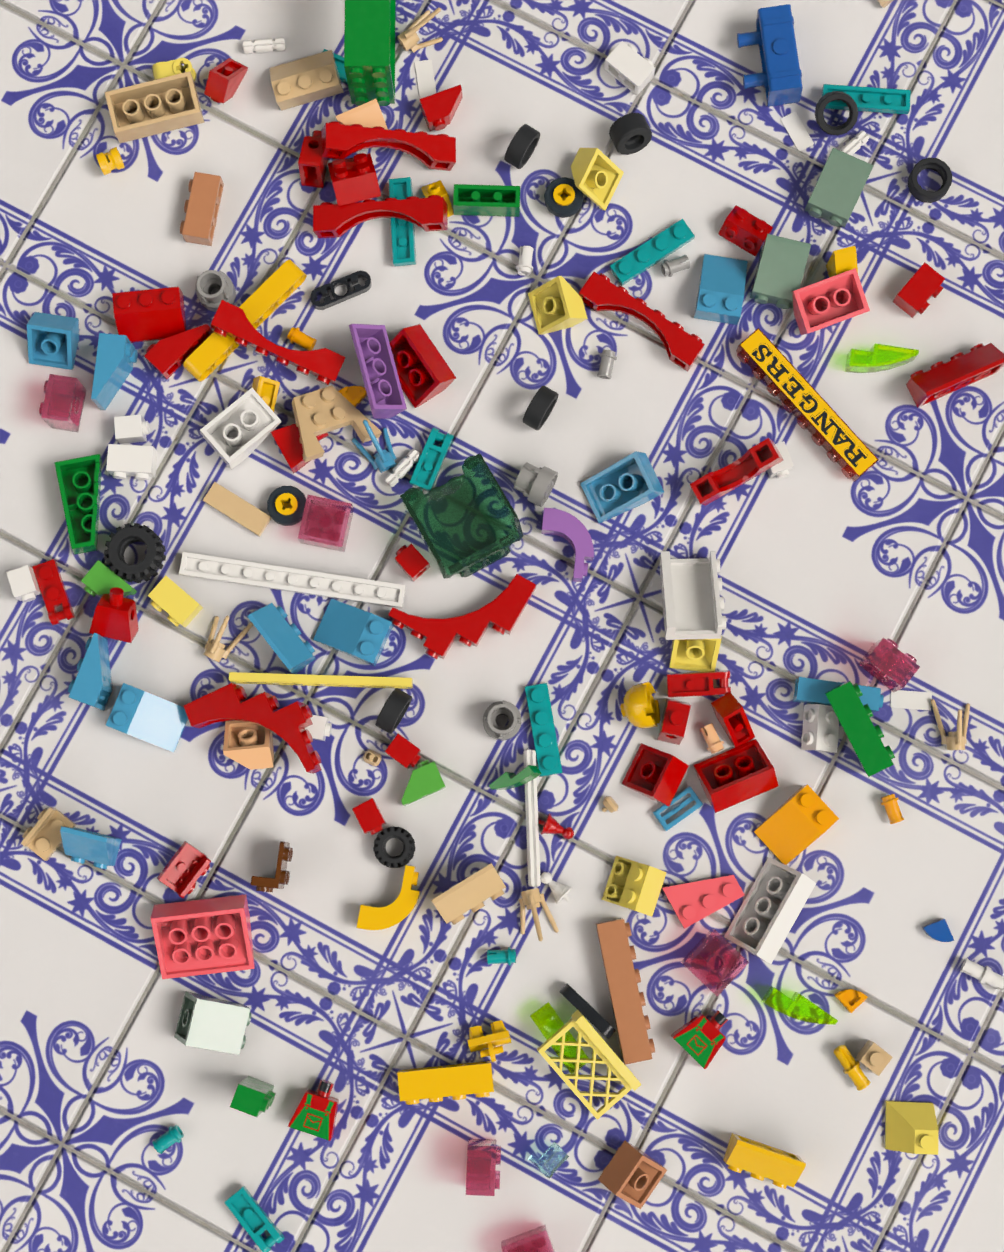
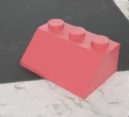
[792,268,870,335]

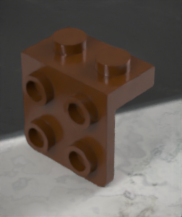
[250,841,293,892]

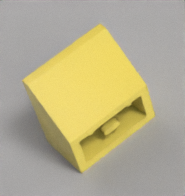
[602,856,666,916]

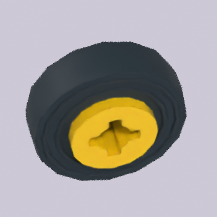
[544,177,584,218]
[267,486,308,526]

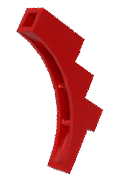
[388,574,537,660]
[184,683,322,774]

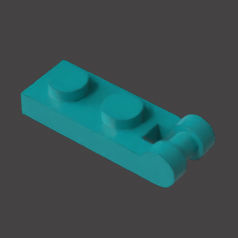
[409,427,454,493]
[224,1186,285,1252]

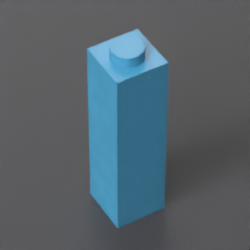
[793,677,884,713]

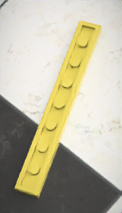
[229,672,413,689]

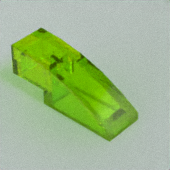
[845,343,919,373]
[761,986,838,1025]
[530,1002,589,1074]

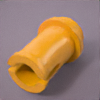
[287,327,317,351]
[881,794,904,824]

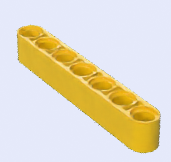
[183,260,307,382]

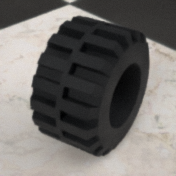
[104,523,166,583]

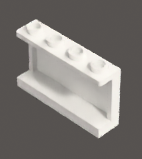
[659,551,726,640]

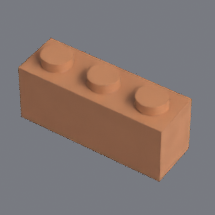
[180,172,224,246]

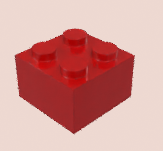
[328,153,381,206]

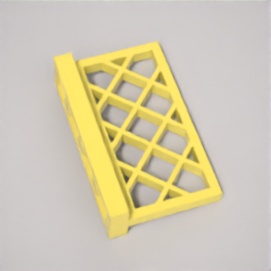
[537,1010,641,1120]

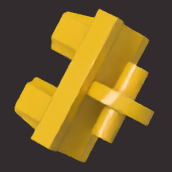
[467,1020,512,1062]

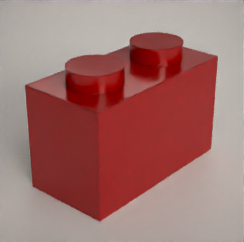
[892,262,945,318]

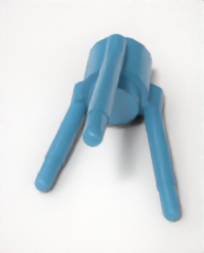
[352,420,397,473]

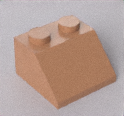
[598,1141,667,1209]

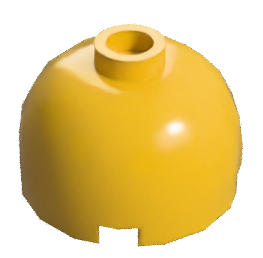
[620,682,660,729]

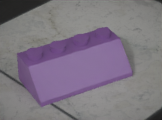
[349,324,407,419]

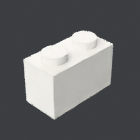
[604,41,655,95]
[106,444,157,480]

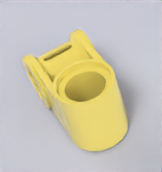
[152,58,196,82]

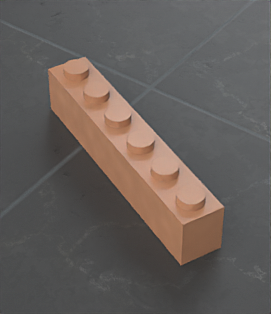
[596,918,655,1065]

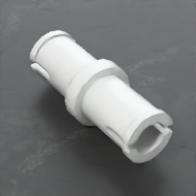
[960,958,1004,993]

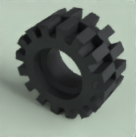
[373,826,416,868]

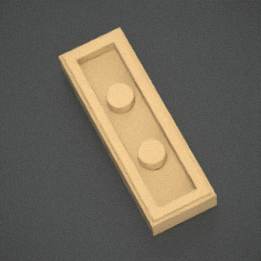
[203,482,272,537]

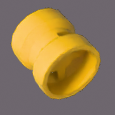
[96,147,125,175]

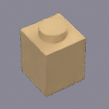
[855,1040,893,1076]

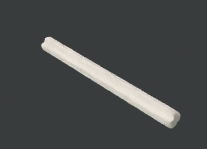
[523,750,541,887]

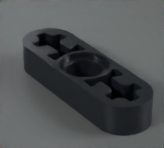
[310,271,372,310]
[559,983,616,1039]

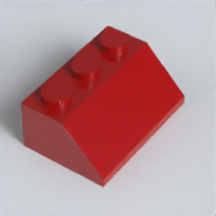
[112,287,187,343]
[390,324,456,408]
[693,739,779,813]

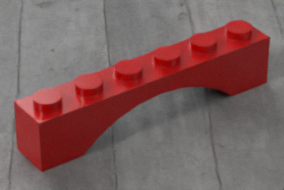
[321,121,456,171]
[313,195,448,238]
[579,272,705,372]
[211,300,346,385]

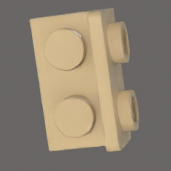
[21,807,76,861]

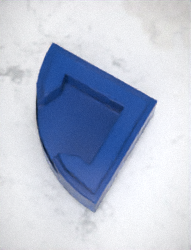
[922,919,954,942]

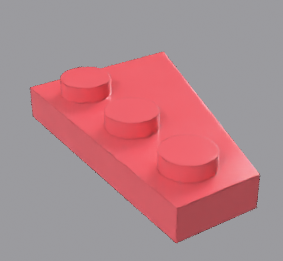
[662,875,745,929]

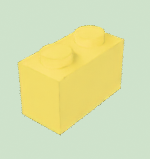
[148,575,203,628]

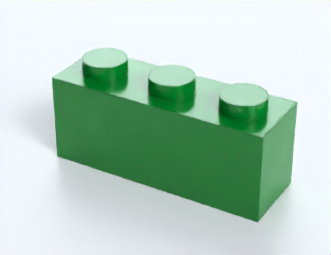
[453,184,520,217]
[230,1076,276,1117]

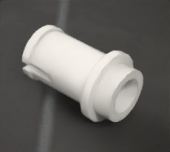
[516,246,534,276]

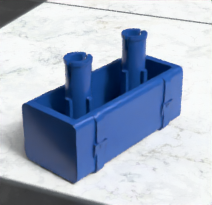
[737,4,803,107]

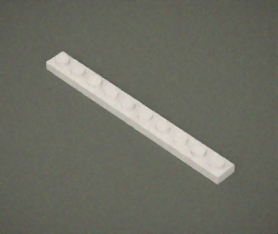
[179,552,406,608]

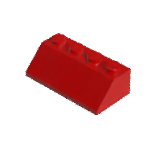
[906,343,1004,408]

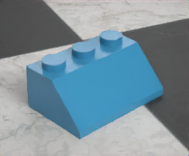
[247,603,316,674]

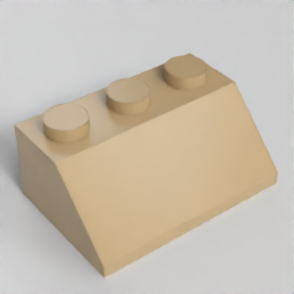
[269,50,344,111]
[431,863,506,925]

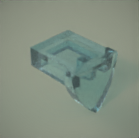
[528,1142,569,1179]

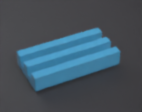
[653,786,703,831]

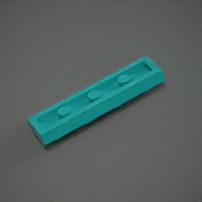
[822,84,911,114]
[389,177,416,266]
[609,219,695,286]
[525,683,563,777]

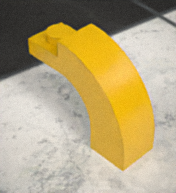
[356,865,421,930]

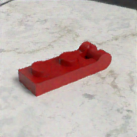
[32,559,75,625]
[666,670,731,697]

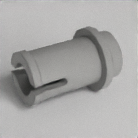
[660,255,690,277]
[597,350,617,379]

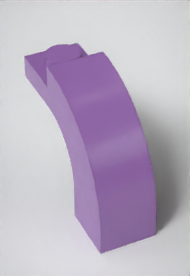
[541,508,594,582]

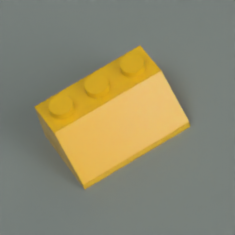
[723,1133,806,1189]

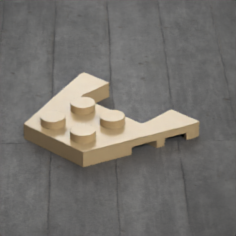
[292,386,382,462]

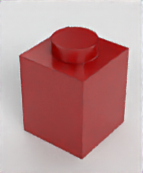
[394,543,430,582]
[385,733,421,769]
[352,798,386,835]

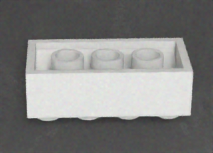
[724,857,816,964]

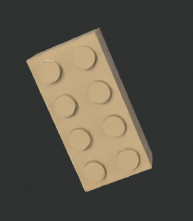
[105,71,204,143]

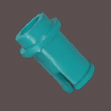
[487,947,516,966]
[152,1125,184,1154]

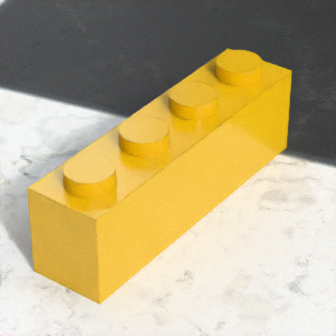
[397,1061,494,1105]

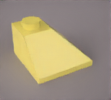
[570,148,624,211]
[528,276,588,335]
[669,635,722,672]
[885,1101,939,1155]

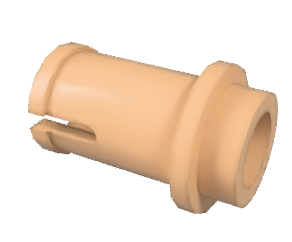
[699,723,724,754]

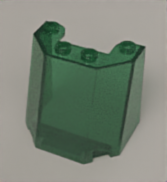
[400,453,524,579]

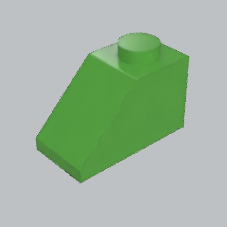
[81,560,137,597]
[401,760,446,806]

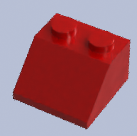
[622,743,689,807]

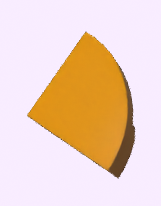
[338,386,367,407]
[834,989,868,1013]

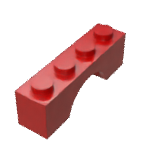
[690,438,783,506]

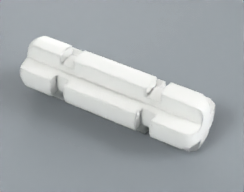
[243,37,286,54]
[840,130,869,156]
[385,449,421,487]

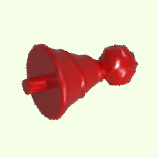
[539,813,574,839]

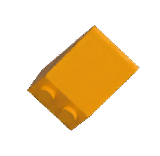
[753,784,839,865]

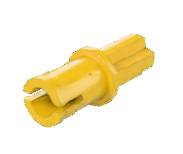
[834,1045,871,1091]

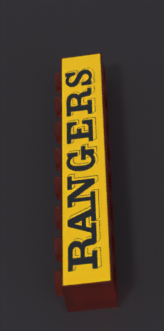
[736,328,879,482]

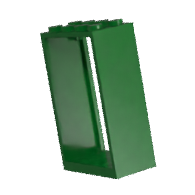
[344,0,396,106]

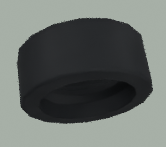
[815,91,858,136]
[504,124,540,169]
[908,157,952,203]
[523,386,559,431]
[375,688,412,734]

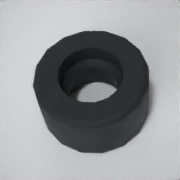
[609,113,652,155]

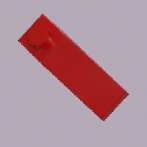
[144,324,213,379]

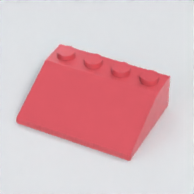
[151,894,255,979]

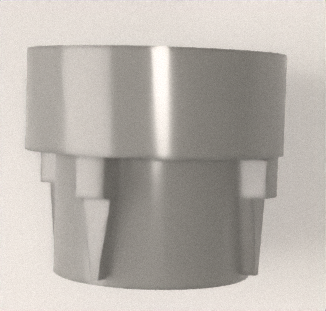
[196,270,236,312]
[514,462,558,507]
[483,700,522,741]

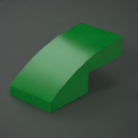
[489,765,542,790]

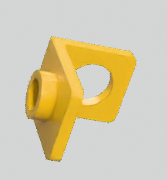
[421,180,454,217]

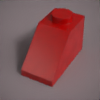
[204,58,248,103]
[420,84,463,131]
[711,692,755,748]

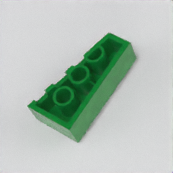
[54,454,102,555]
[825,681,895,777]

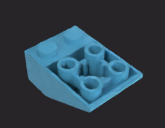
[68,633,113,711]

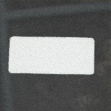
[415,60,436,98]
[781,112,814,151]
[890,690,932,710]

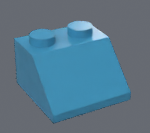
[27,312,79,370]

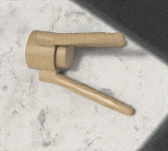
[397,8,443,53]
[203,616,253,663]
[931,699,970,750]
[519,888,559,941]

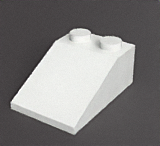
[200,388,281,470]

